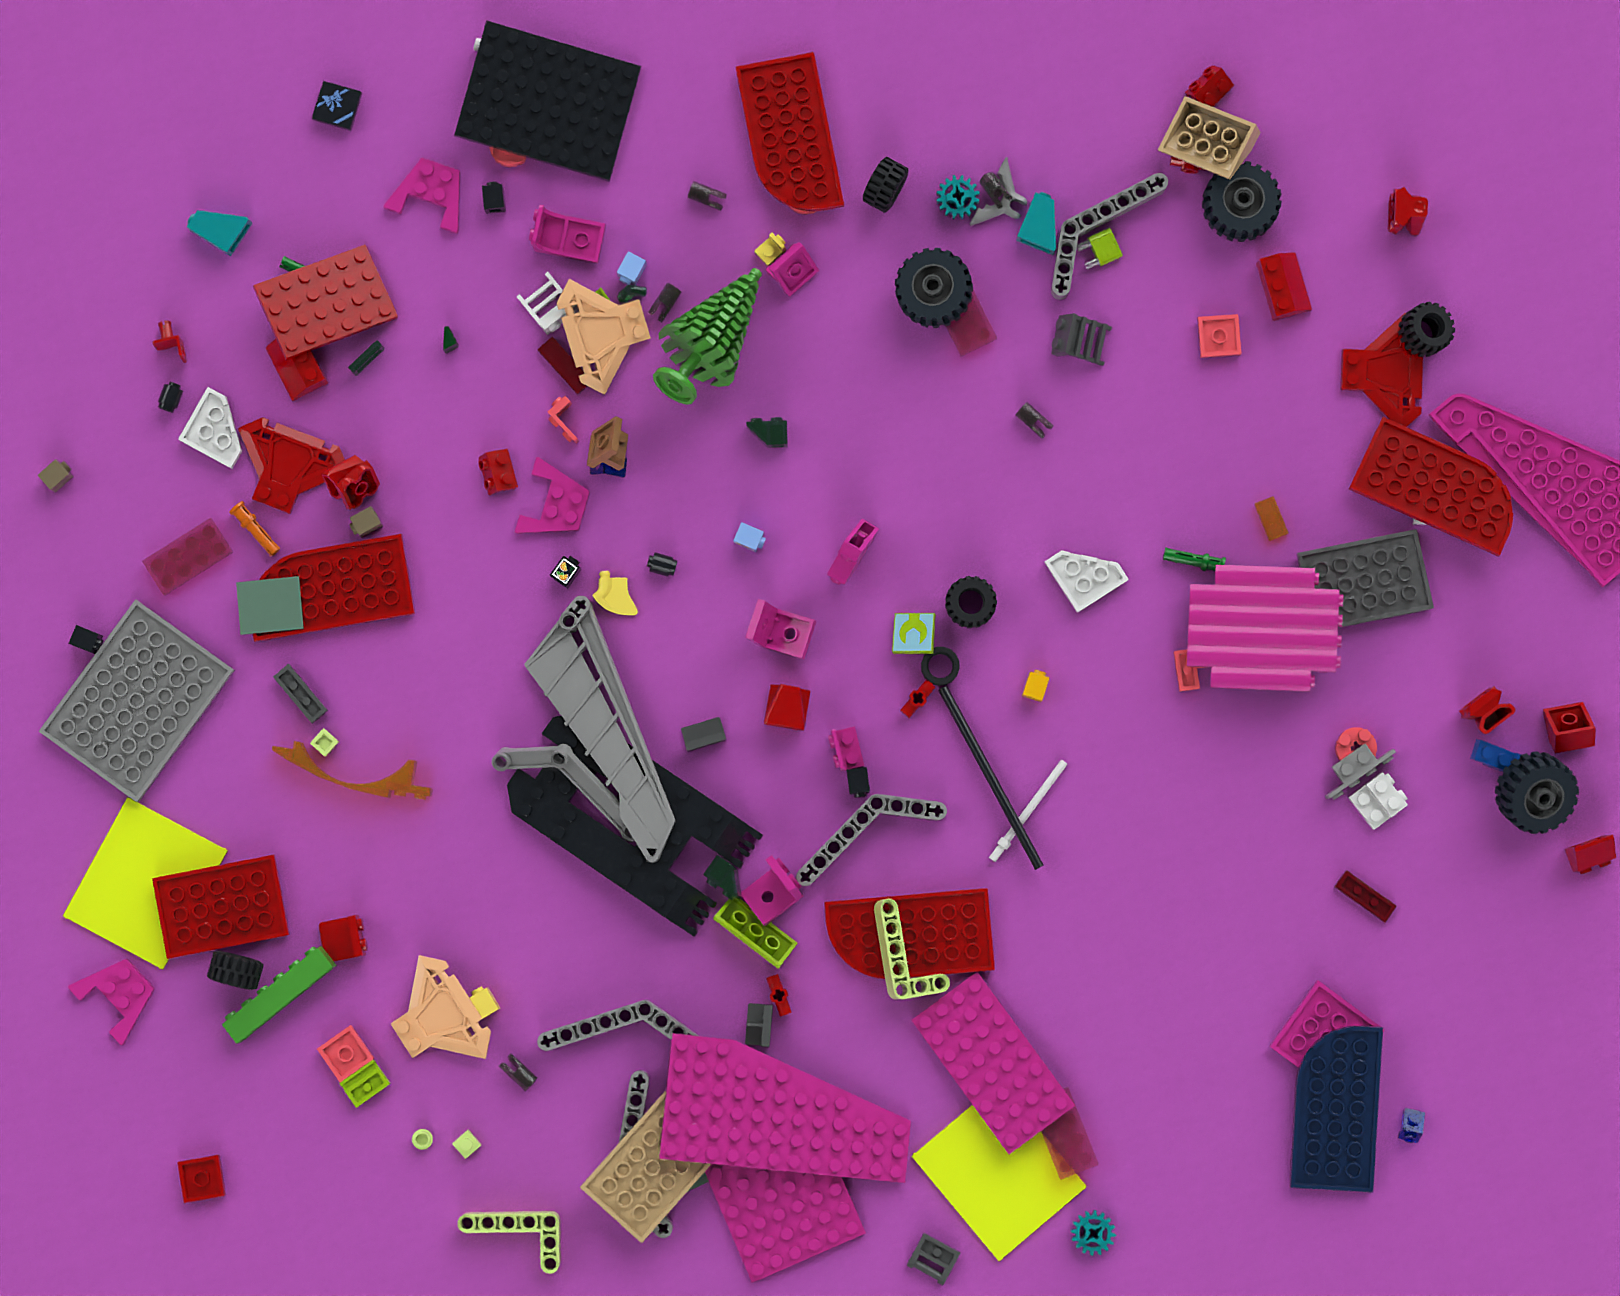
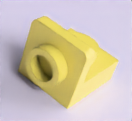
[754,233,786,266]

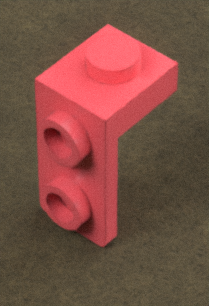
[548,396,579,443]

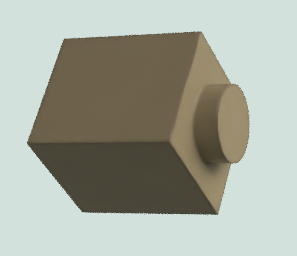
[38,459,74,493]
[349,506,383,537]

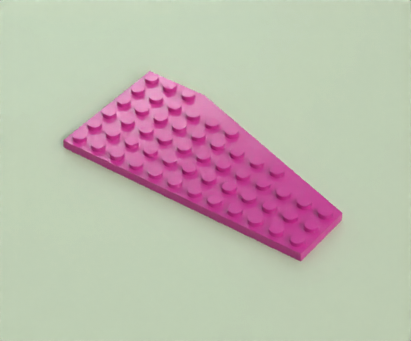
[659,1033,911,1183]

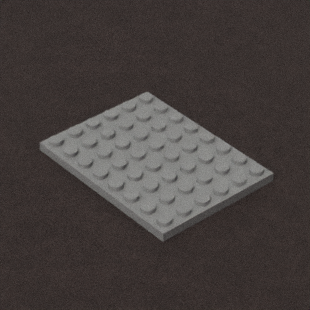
[39,599,235,803]

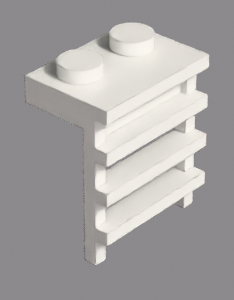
[517,272,578,335]

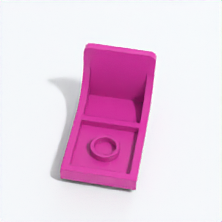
[529,205,606,264]

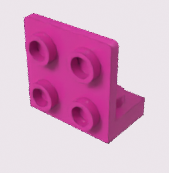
[828,726,864,772]

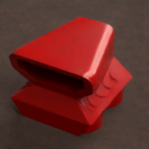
[1388,187,1428,236]
[321,455,380,510]
[764,684,811,731]
[1459,686,1516,734]

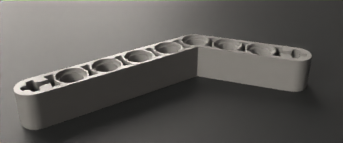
[1051,173,1168,300]
[796,794,947,886]
[537,1000,699,1051]
[619,1070,673,1238]

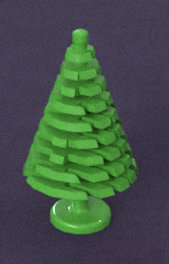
[653,268,762,405]

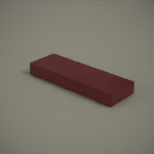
[537,336,588,395]
[1334,870,1397,923]

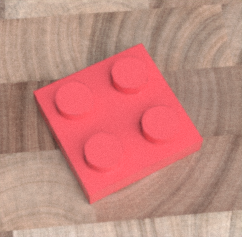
[1197,314,1242,358]
[317,1025,375,1082]

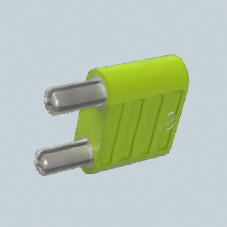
[1077,228,1123,269]

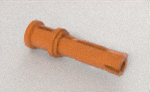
[229,501,281,557]

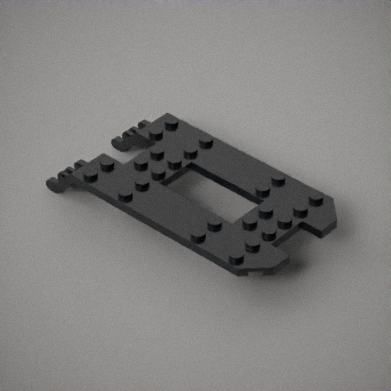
[507,716,763,937]

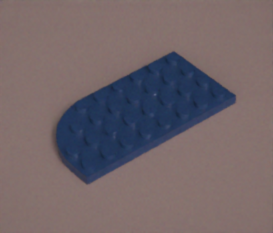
[1290,1026,1383,1192]

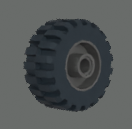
[1202,161,1282,242]
[895,247,973,328]
[1495,752,1579,834]

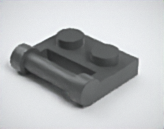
[906,1233,960,1285]

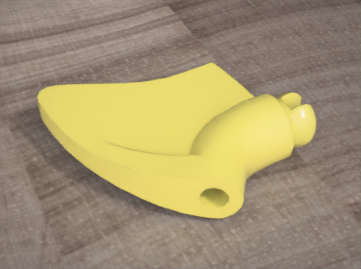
[592,571,638,615]

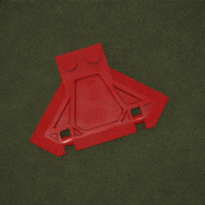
[1340,313,1423,427]
[238,417,345,514]

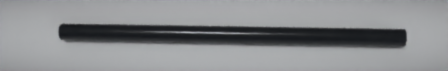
[938,686,1044,870]

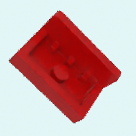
[1185,65,1234,107]
[478,448,518,496]

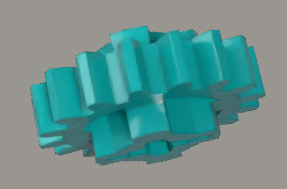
[936,175,980,219]
[1070,1210,1116,1256]

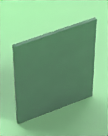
[236,576,304,635]

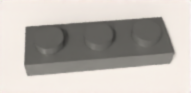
[273,664,328,724]

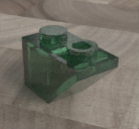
[746,417,788,448]
[703,855,742,900]

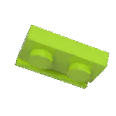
[339,1059,391,1108]

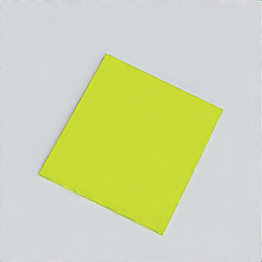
[63,797,228,969]
[912,1105,1087,1261]

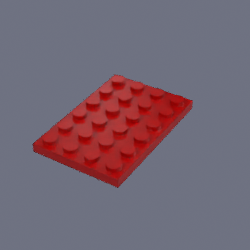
[253,244,398,360]
[152,854,290,959]

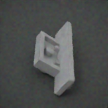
[1325,743,1396,800]

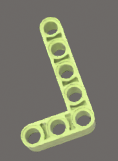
[874,899,950,1000]
[457,1211,561,1274]

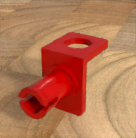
[152,320,187,363]

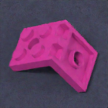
[745,599,817,660]
[739,855,804,926]

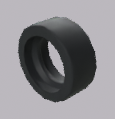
[921,647,960,686]

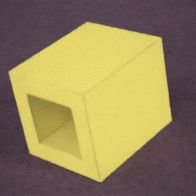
[470,986,500,1019]

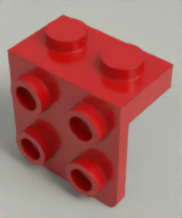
[319,915,368,961]

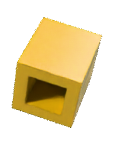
[1022,670,1049,702]

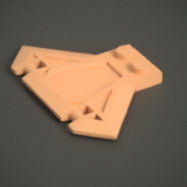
[556,279,651,395]
[391,955,491,1059]

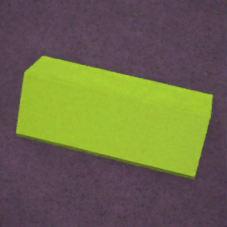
[713,894,798,969]

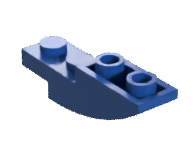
[1470,739,1522,772]

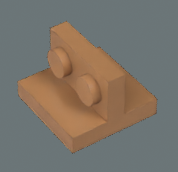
[587,416,628,471]

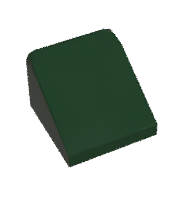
[443,326,459,353]

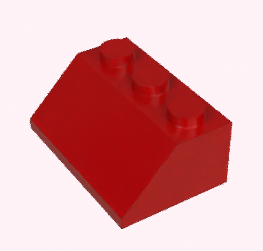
[1256,252,1312,321]
[265,338,328,401]

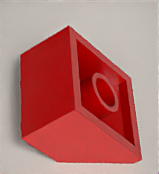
[1543,702,1596,753]
[1565,834,1616,874]

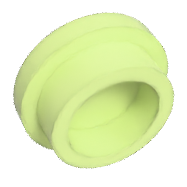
[412,1129,433,1150]

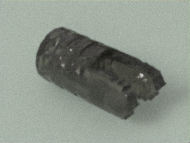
[980,172,1013,209]
[687,181,727,211]
[648,282,682,322]
[1015,402,1054,439]
[499,1053,538,1091]

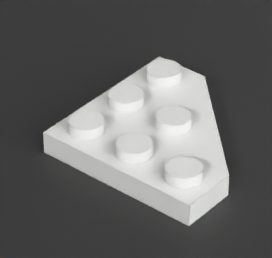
[178,387,242,469]
[1044,551,1129,613]

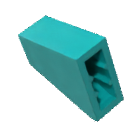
[1016,192,1056,255]
[187,210,253,257]

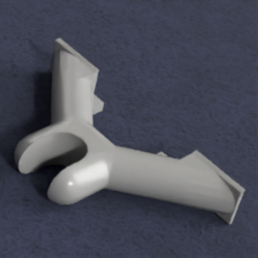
[970,157,1027,227]

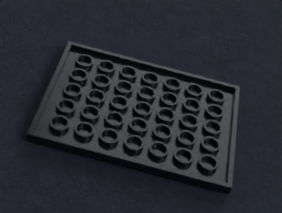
[454,20,641,181]

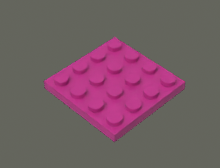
[1269,980,1385,1068]

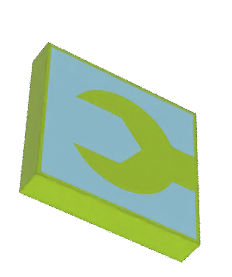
[892,613,936,654]

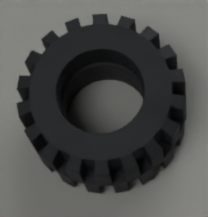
[863,157,908,213]
[1398,302,1455,357]
[945,576,997,629]
[207,951,264,990]

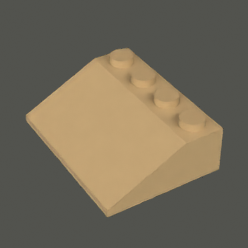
[1158,96,1261,180]

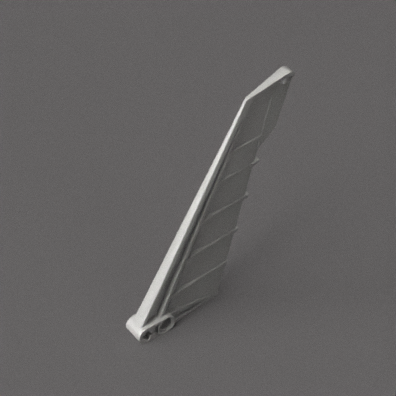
[524,596,676,863]

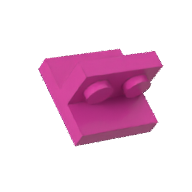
[765,242,819,297]

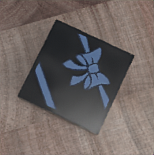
[312,81,363,131]

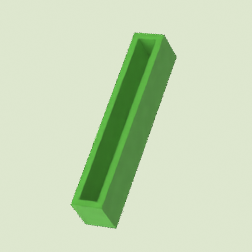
[222,946,337,1044]

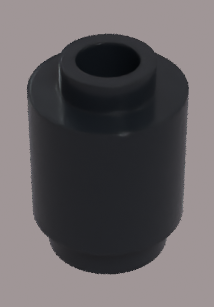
[158,382,183,413]
[647,552,678,577]

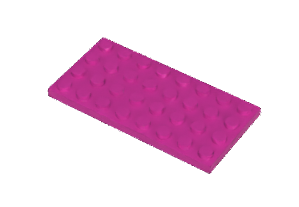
[911,972,1076,1154]

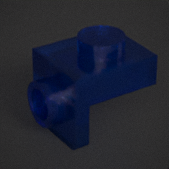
[1398,1108,1425,1143]

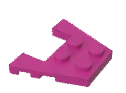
[383,158,460,234]
[515,457,590,534]
[68,959,155,1045]

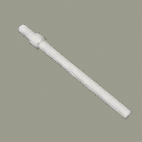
[989,760,1068,862]

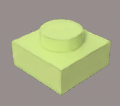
[310,728,339,757]
[452,1129,482,1159]

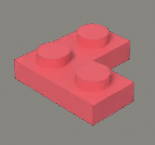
[1173,649,1208,692]

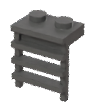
[1051,313,1112,366]

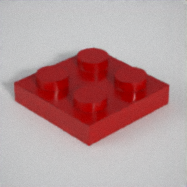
[177,1154,226,1203]

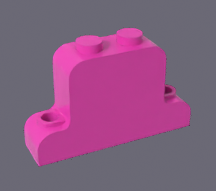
[827,519,879,585]

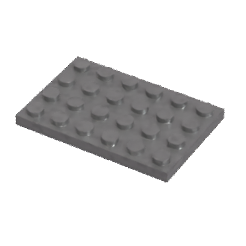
[1297,529,1434,628]

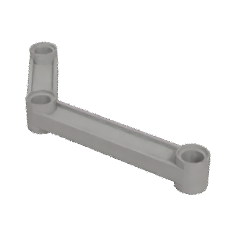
[492,744,635,842]

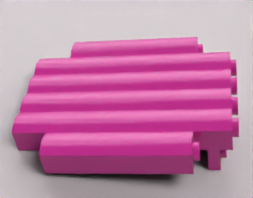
[1187,565,1343,692]

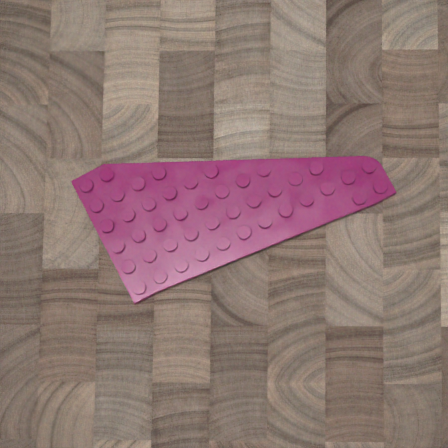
[1428,394,1620,587]

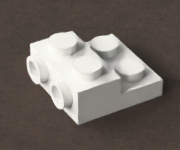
[1348,772,1408,830]

